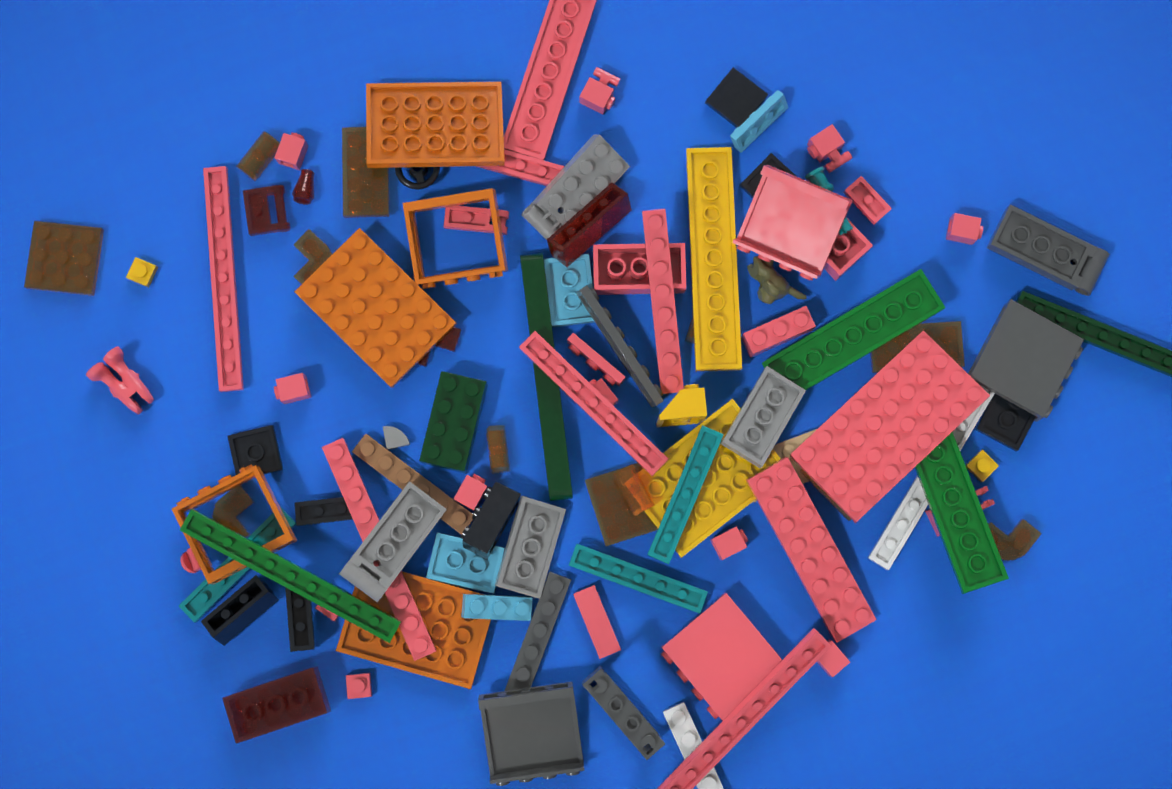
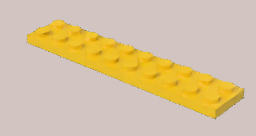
[686,147,742,371]

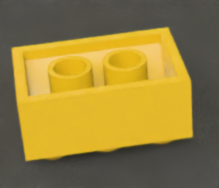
[656,384,707,428]

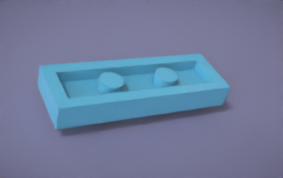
[730,90,789,153]
[461,594,532,621]

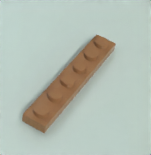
[352,434,474,535]

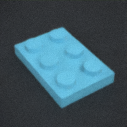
[544,254,595,327]
[426,533,505,594]

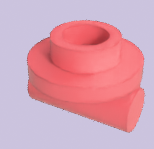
[180,548,201,573]

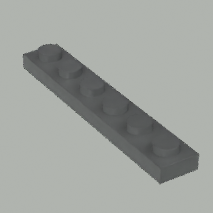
[576,285,664,407]
[505,572,571,691]

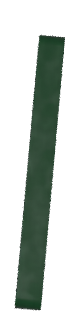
[520,253,573,501]

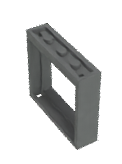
[582,666,665,760]

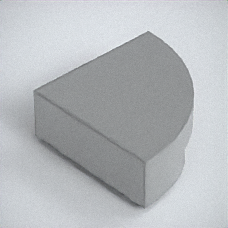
[383,426,410,450]

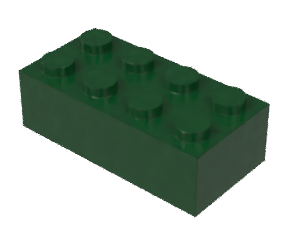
[419,371,488,473]

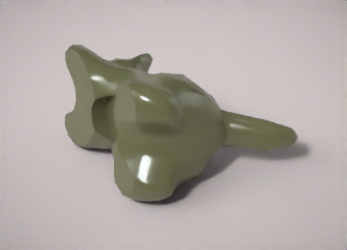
[747,256,807,304]

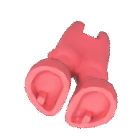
[86,346,154,415]

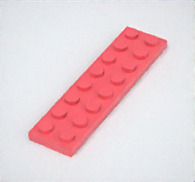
[504,0,597,160]
[746,457,877,643]

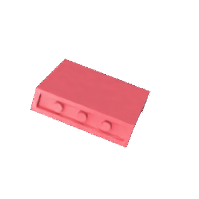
[732,165,853,280]
[661,593,782,721]

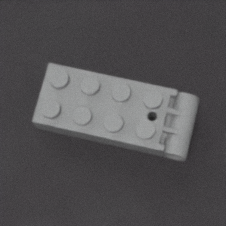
[522,135,630,247]
[339,481,447,602]

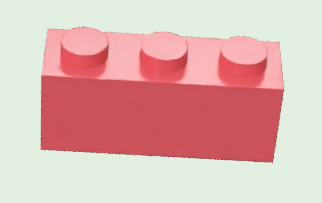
[741,306,816,358]

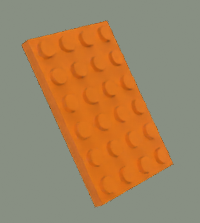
[366,82,505,168]
[294,228,457,388]
[336,571,491,689]

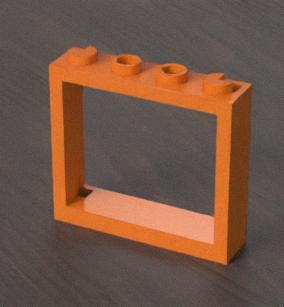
[403,188,508,289]
[172,464,297,585]

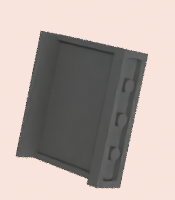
[968,299,1084,422]
[478,682,584,786]

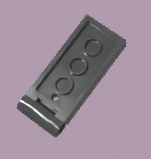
[987,204,1110,296]

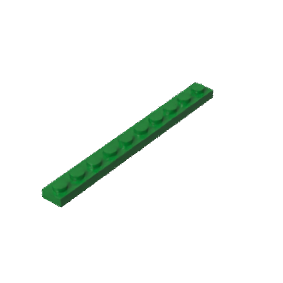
[180,509,401,643]

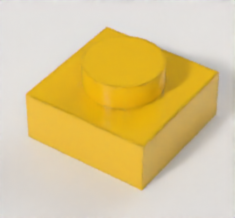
[126,257,158,288]
[965,449,999,482]

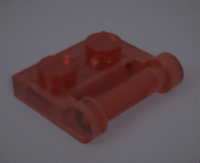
[243,185,291,236]

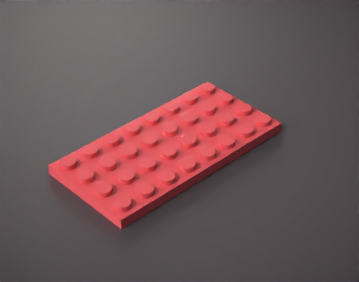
[790,330,990,523]

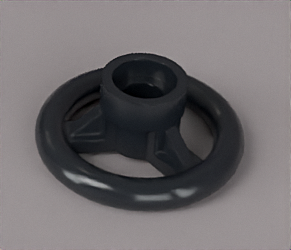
[395,167,440,190]

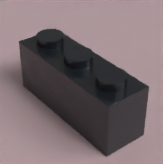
[461,482,521,560]
[201,575,279,646]
[285,587,315,652]

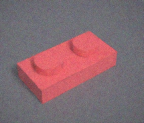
[843,176,892,225]

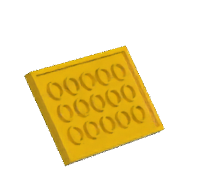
[623,398,781,558]

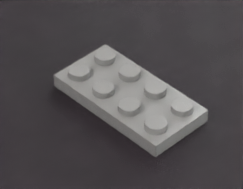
[720,366,806,468]
[494,496,566,599]

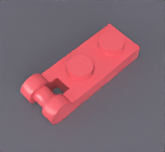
[444,206,509,235]

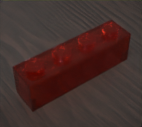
[547,183,632,267]

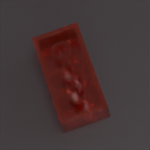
[222,666,331,744]

